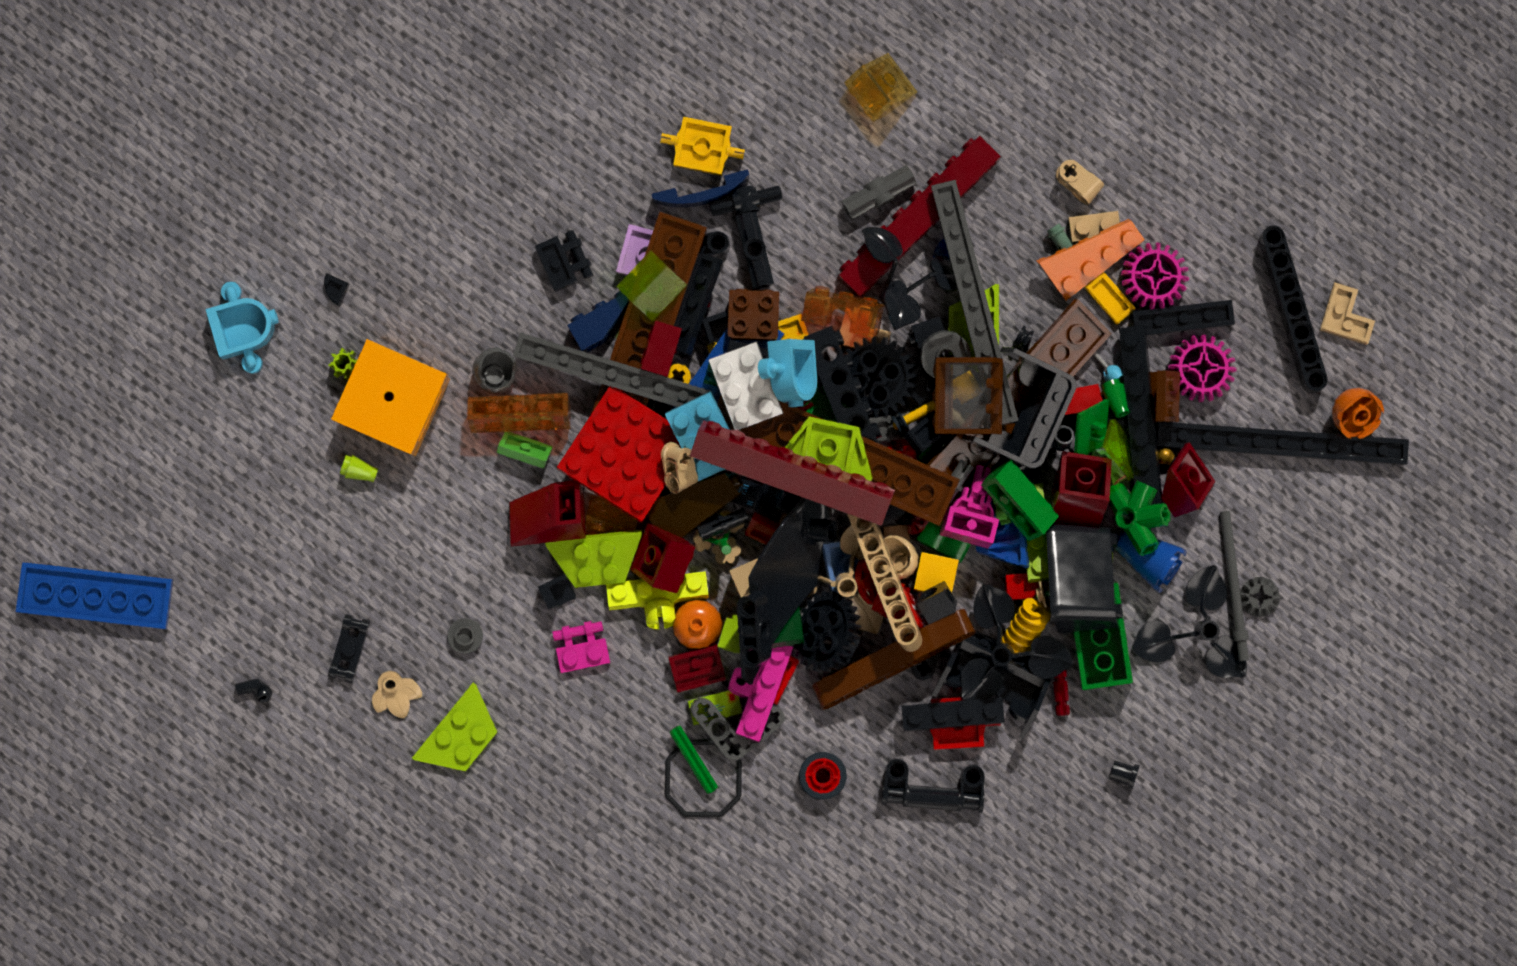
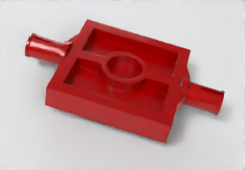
[930,697,1001,750]

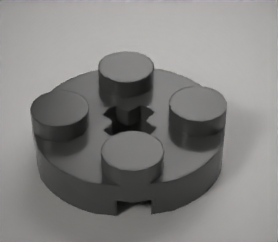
[920,330,971,380]

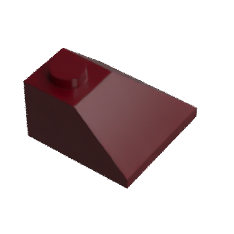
[1161,442,1216,518]

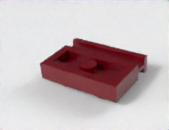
[668,644,726,693]

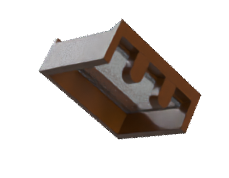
[932,357,1003,435]

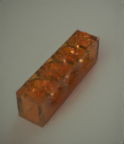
[467,393,571,433]

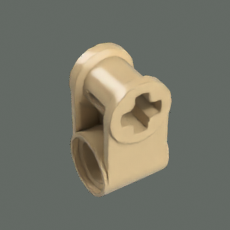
[1056,160,1104,205]
[661,442,698,494]

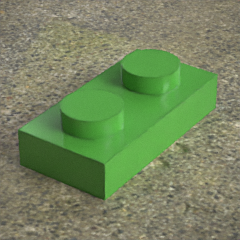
[497,430,553,469]

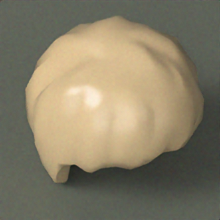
[873,535,919,579]

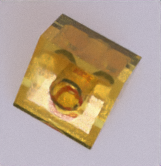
[844,53,918,122]

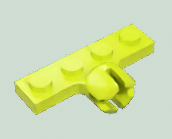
[606,571,709,630]

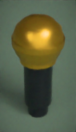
[1158,448,1176,465]

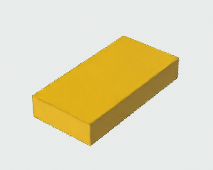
[1084,272,1136,325]

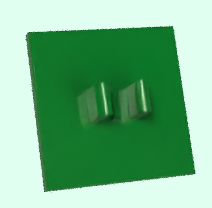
[1074,399,1109,455]

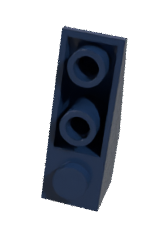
[567,288,633,353]

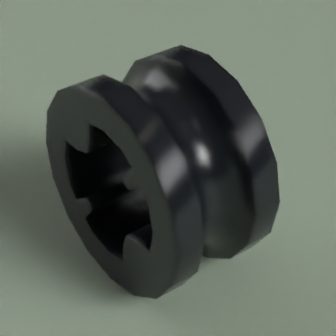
[1012,325,1034,351]

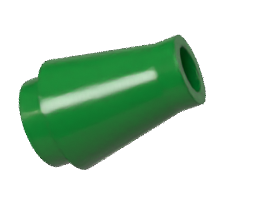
[1101,379,1130,418]

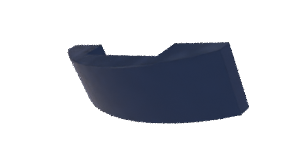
[651,169,749,208]

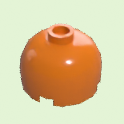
[1332,388,1384,439]
[673,600,723,649]

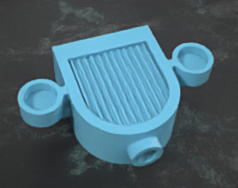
[205,282,279,374]
[758,339,817,407]

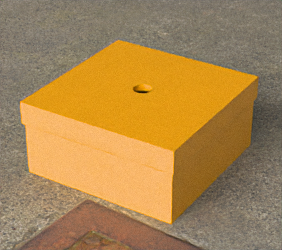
[331,339,450,456]

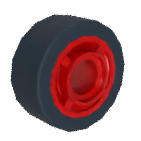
[799,752,847,800]

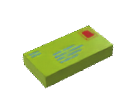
[688,691,743,725]

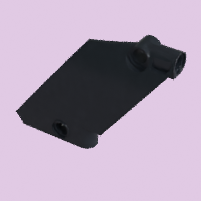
[737,497,838,685]

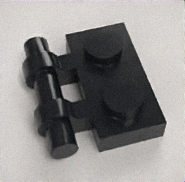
[535,230,593,292]

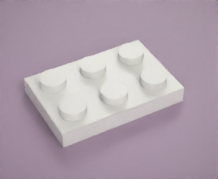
[709,342,783,430]

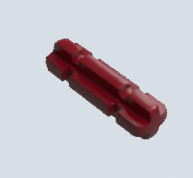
[1053,670,1070,716]

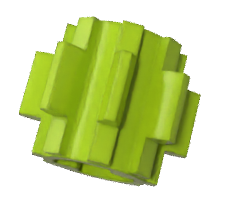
[328,348,357,380]

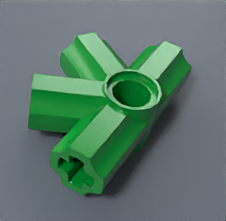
[1108,480,1170,556]

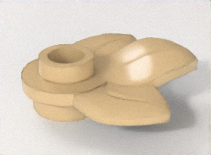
[372,671,422,718]

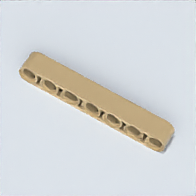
[848,514,923,652]

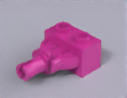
[939,465,999,549]

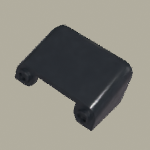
[1046,524,1123,633]

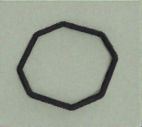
[665,740,742,817]

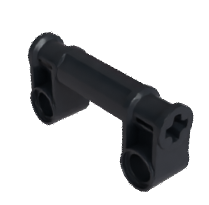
[882,758,985,813]

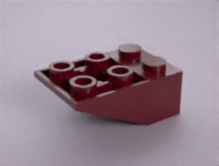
[509,480,586,547]

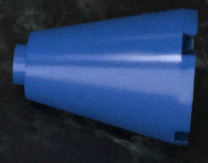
[1115,530,1187,593]

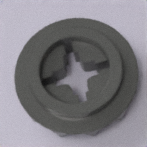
[1240,577,1281,617]

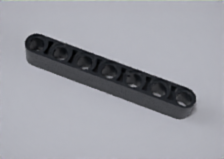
[1259,225,1328,394]

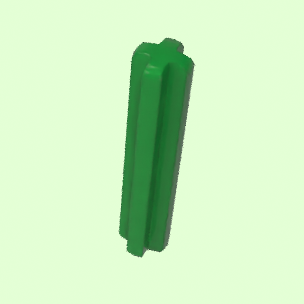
[670,725,718,794]

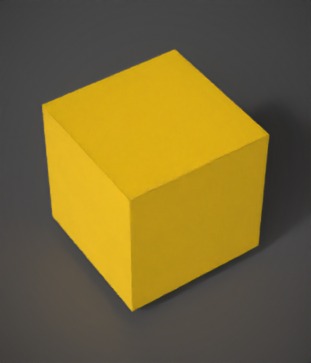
[912,552,959,592]

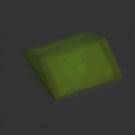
[616,250,687,321]
[1102,419,1134,481]

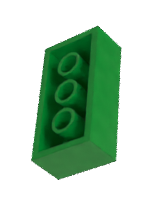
[1074,583,1133,690]

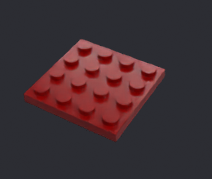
[556,386,681,523]

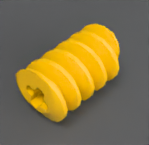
[1002,598,1050,653]

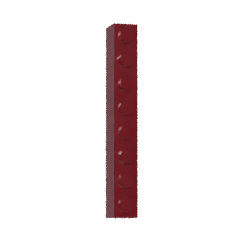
[838,136,1001,298]
[690,420,895,526]

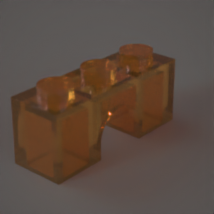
[801,286,884,338]

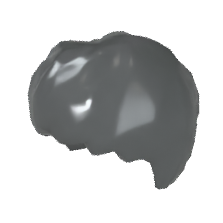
[472,347,517,394]

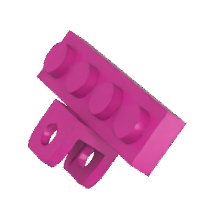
[728,646,793,742]

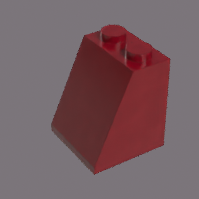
[1049,451,1112,527]

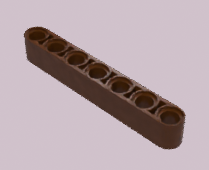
[811,609,976,710]

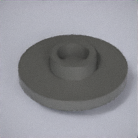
[448,618,483,654]

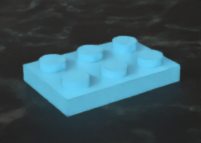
[665,391,730,482]

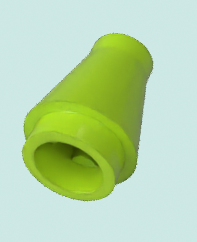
[339,454,378,483]

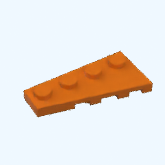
[1036,219,1145,301]

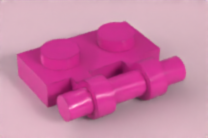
[552,621,610,673]

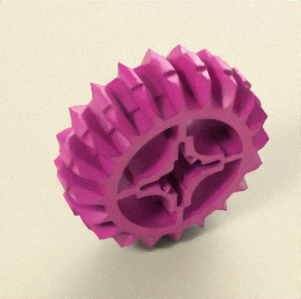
[1121,242,1189,309]
[1168,335,1236,403]

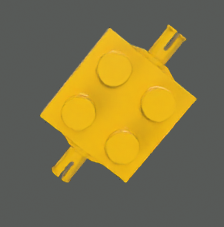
[660,117,745,176]

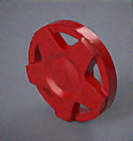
[855,559,880,605]

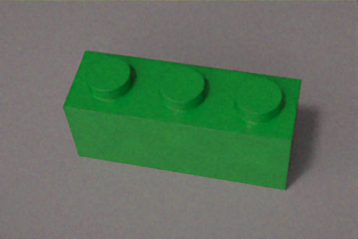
[981,460,1059,541]

